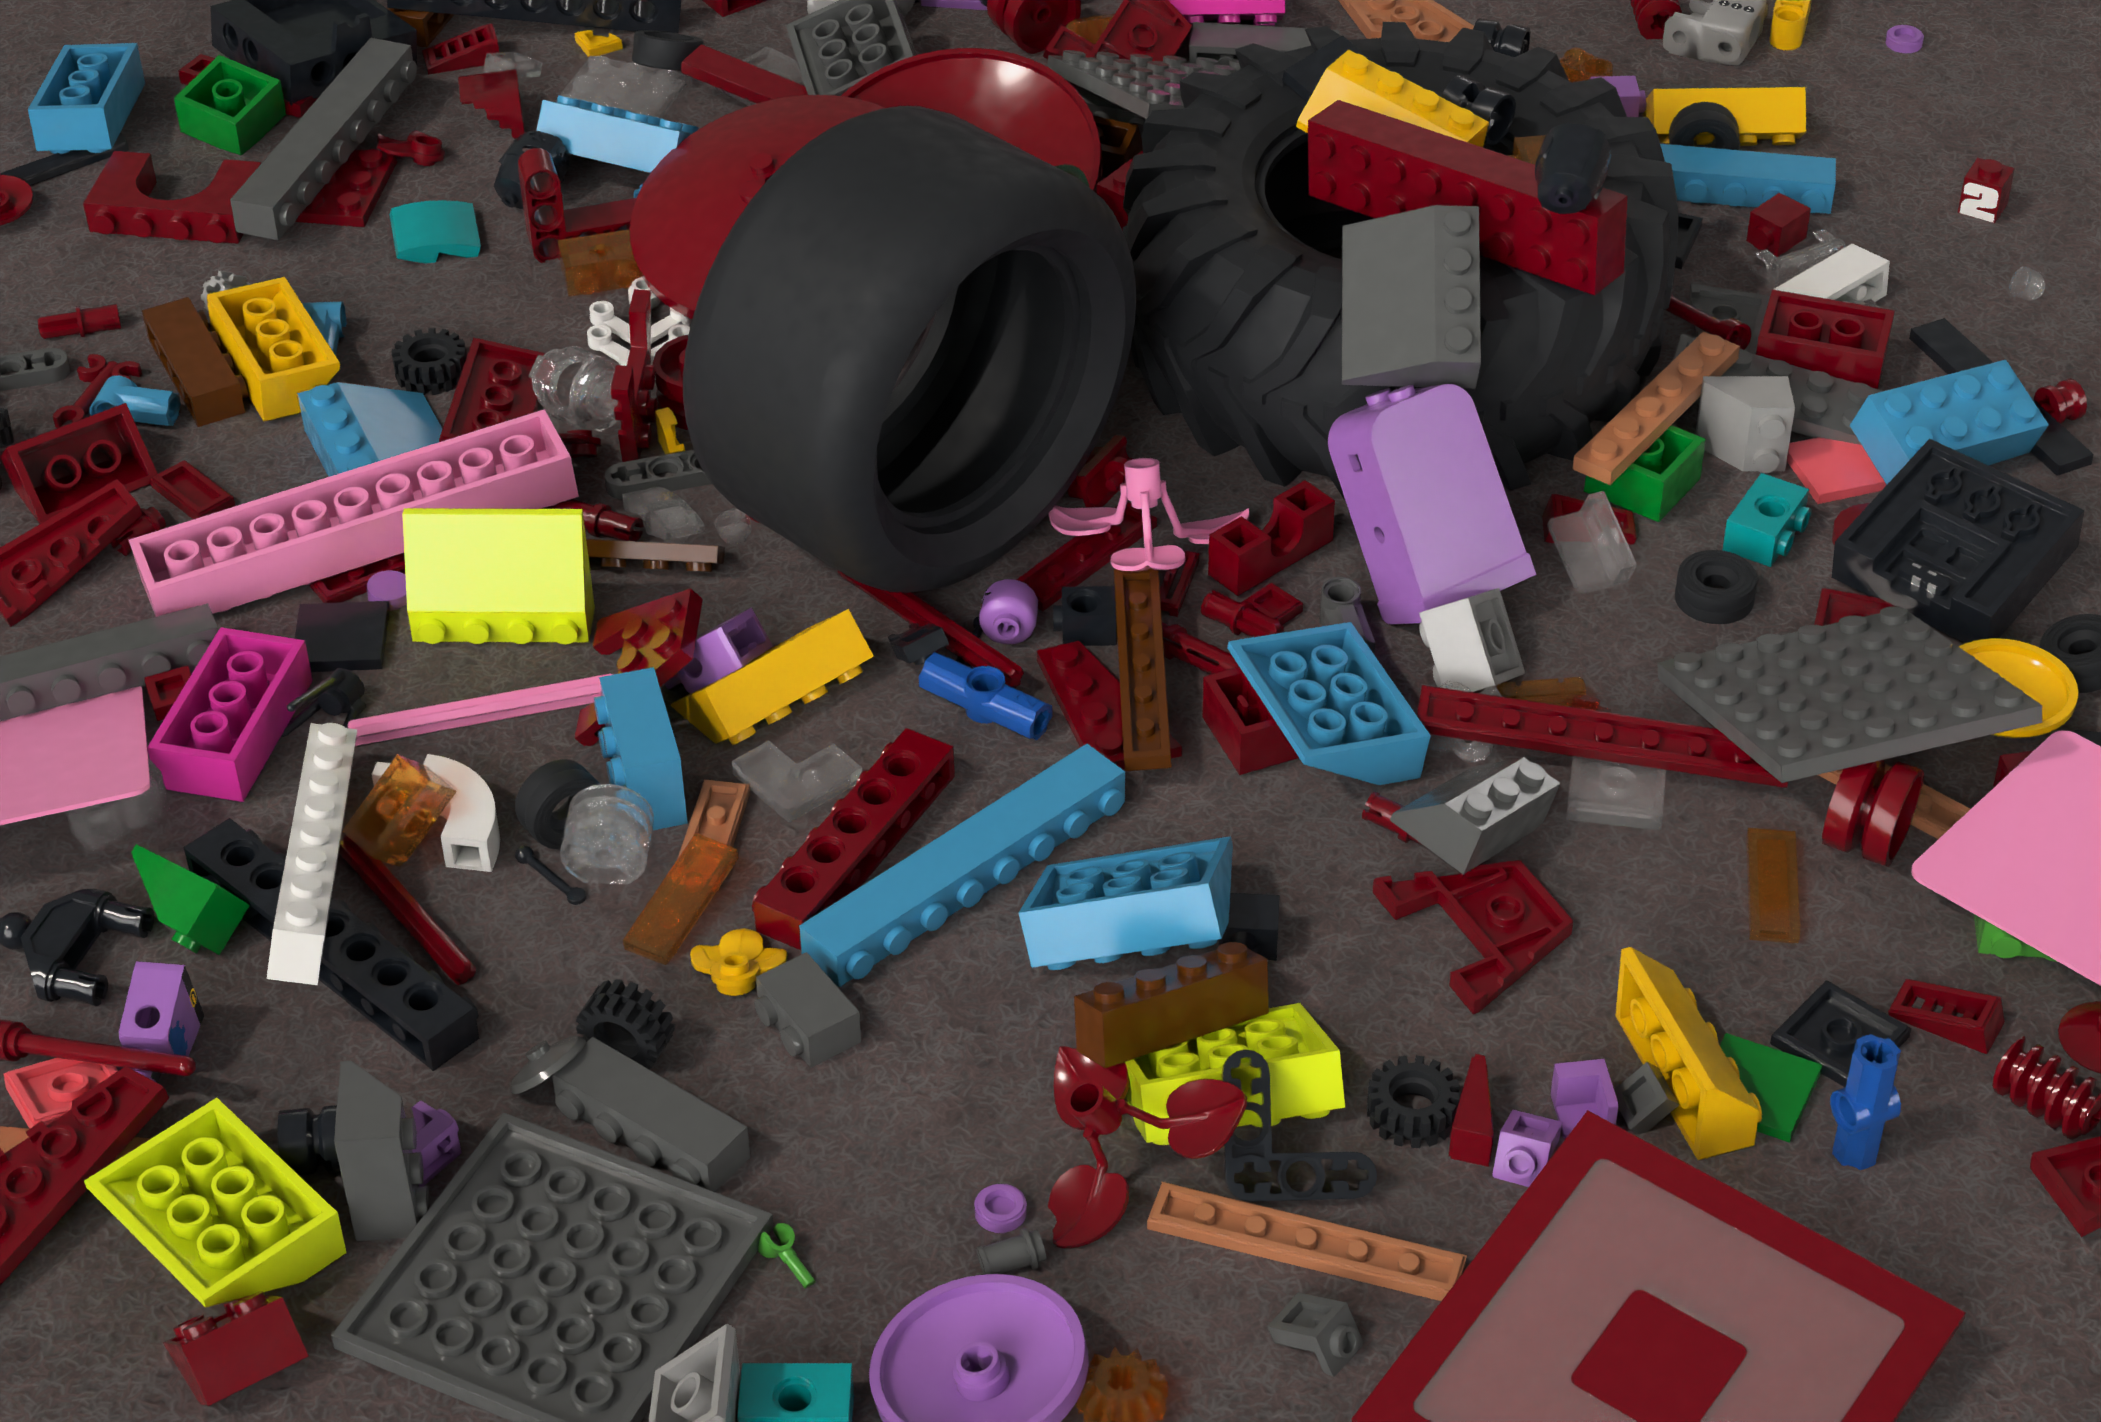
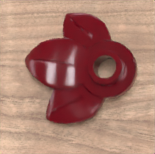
[377,130,445,166]
[558,430,601,458]

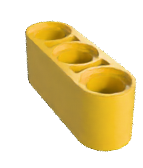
[1769,0,1812,50]

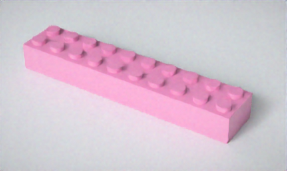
[129,409,579,617]

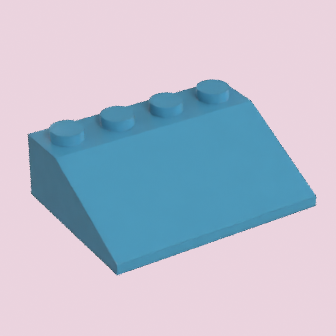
[297,382,442,477]
[1227,622,1431,785]
[1019,836,1233,970]

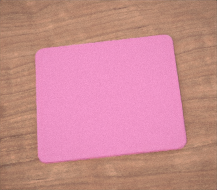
[0,686,150,825]
[1911,731,2101,986]

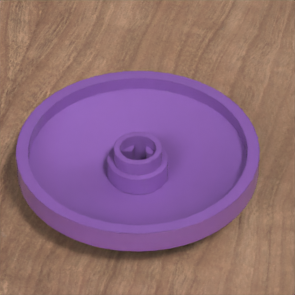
[869,1274,1089,1422]

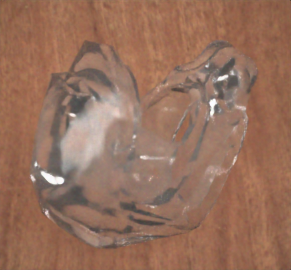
[528,346,621,433]

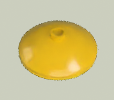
[1959,638,2078,738]

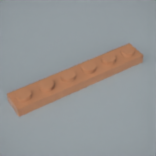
[1573,331,1740,485]

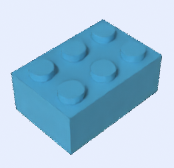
[594,667,688,834]

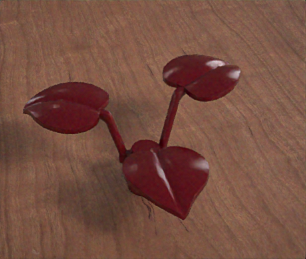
[1048,1046,1247,1249]

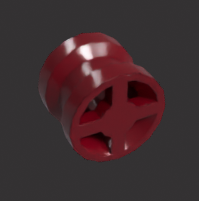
[2034,378,2087,424]

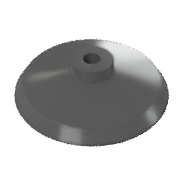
[511,1035,586,1094]

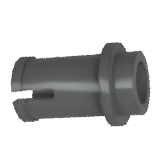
[976,1228,1047,1275]

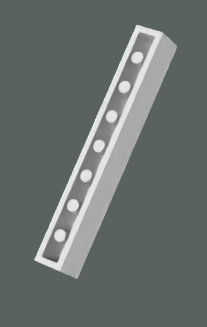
[267,723,357,985]

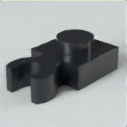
[888,623,949,665]

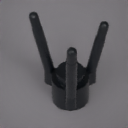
[281,668,366,737]

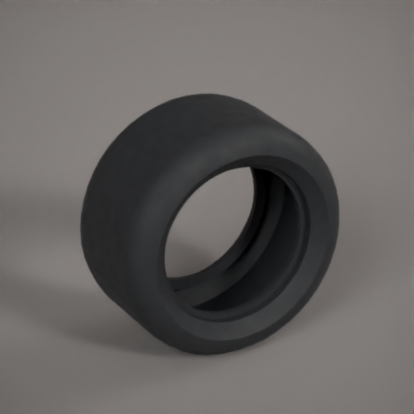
[683,106,1136,593]

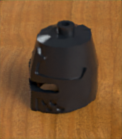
[1535,123,1611,214]
[494,131,570,210]

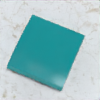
[389,200,481,264]

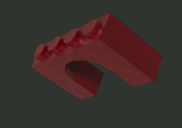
[83,151,261,244]

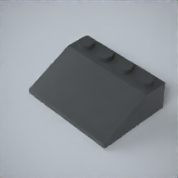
[786,0,917,96]
[1342,205,1481,389]

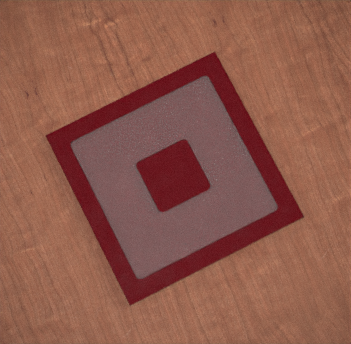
[1352,1110,1966,1422]

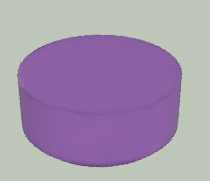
[1885,25,1924,53]
[367,570,407,611]
[974,1184,1027,1233]

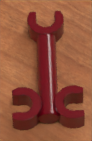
[53,354,142,428]

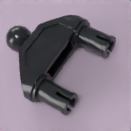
[0,888,155,1006]

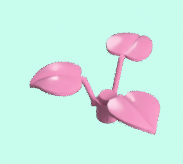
[1048,458,1250,571]

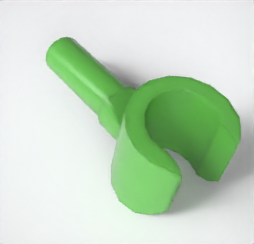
[758,1223,816,1289]

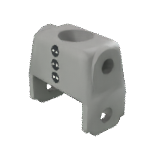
[1663,0,1768,65]

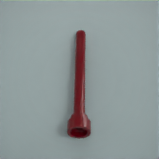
[1666,295,1751,350]
[0,1019,196,1076]

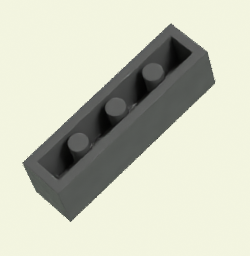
[1189,22,1340,65]
[552,1037,751,1192]

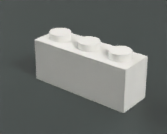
[1774,244,1890,306]

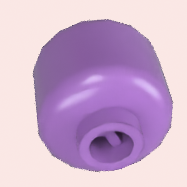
[979,579,1038,644]

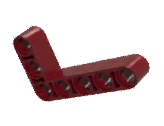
[518,148,636,263]

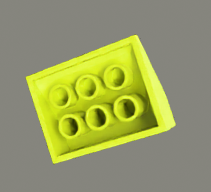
[402,508,595,645]
[1125,1003,1345,1145]
[84,1098,347,1308]

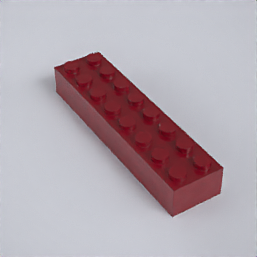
[1308,100,1628,295]

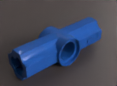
[919,652,1052,740]
[1830,1034,1901,1170]

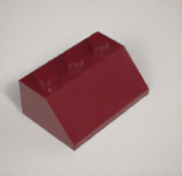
[1756,289,1895,389]
[1,403,158,524]

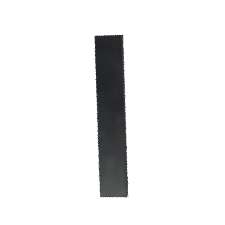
[1909,318,2094,476]

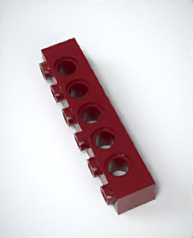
[752,728,955,950]

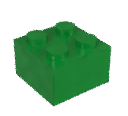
[174,55,286,155]
[1584,425,1706,522]

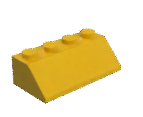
[1296,49,1489,147]
[1643,87,1806,146]
[207,277,340,422]
[671,609,874,746]
[1615,947,1762,1160]

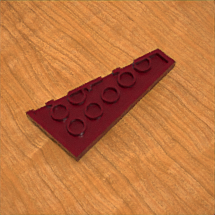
[0,1066,169,1285]

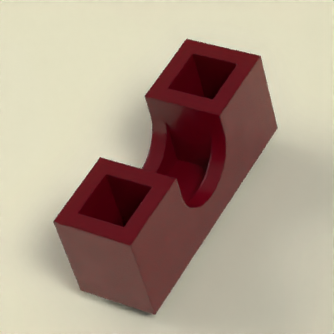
[1208,480,1335,596]

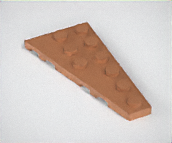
[1338,0,1474,42]

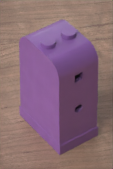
[1328,384,1537,624]

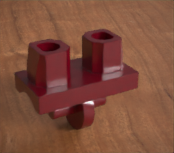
[1067,435,1133,508]

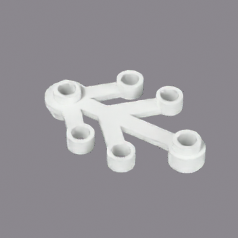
[587,277,692,366]

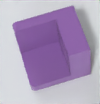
[1551,1059,1618,1139]

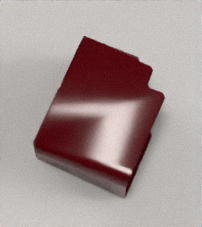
[458,69,525,139]

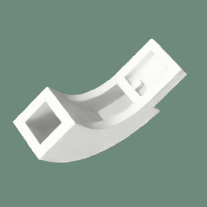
[372,754,500,872]

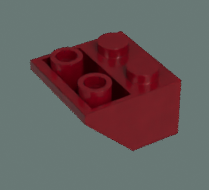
[1202,667,1299,775]
[163,1291,309,1406]

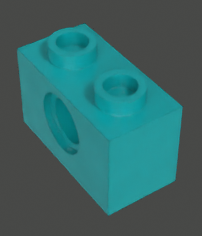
[1722,473,1812,567]
[737,1363,854,1422]

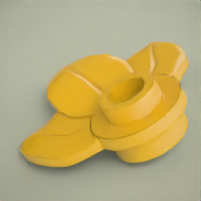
[690,928,787,996]

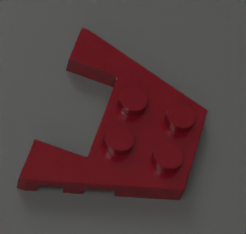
[1043,0,1192,61]
[611,289,657,462]
[575,588,703,746]
[1373,860,1573,1014]

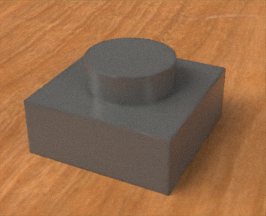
[1614,1062,1679,1134]

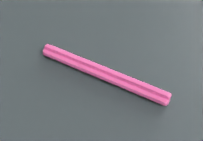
[348,673,614,746]

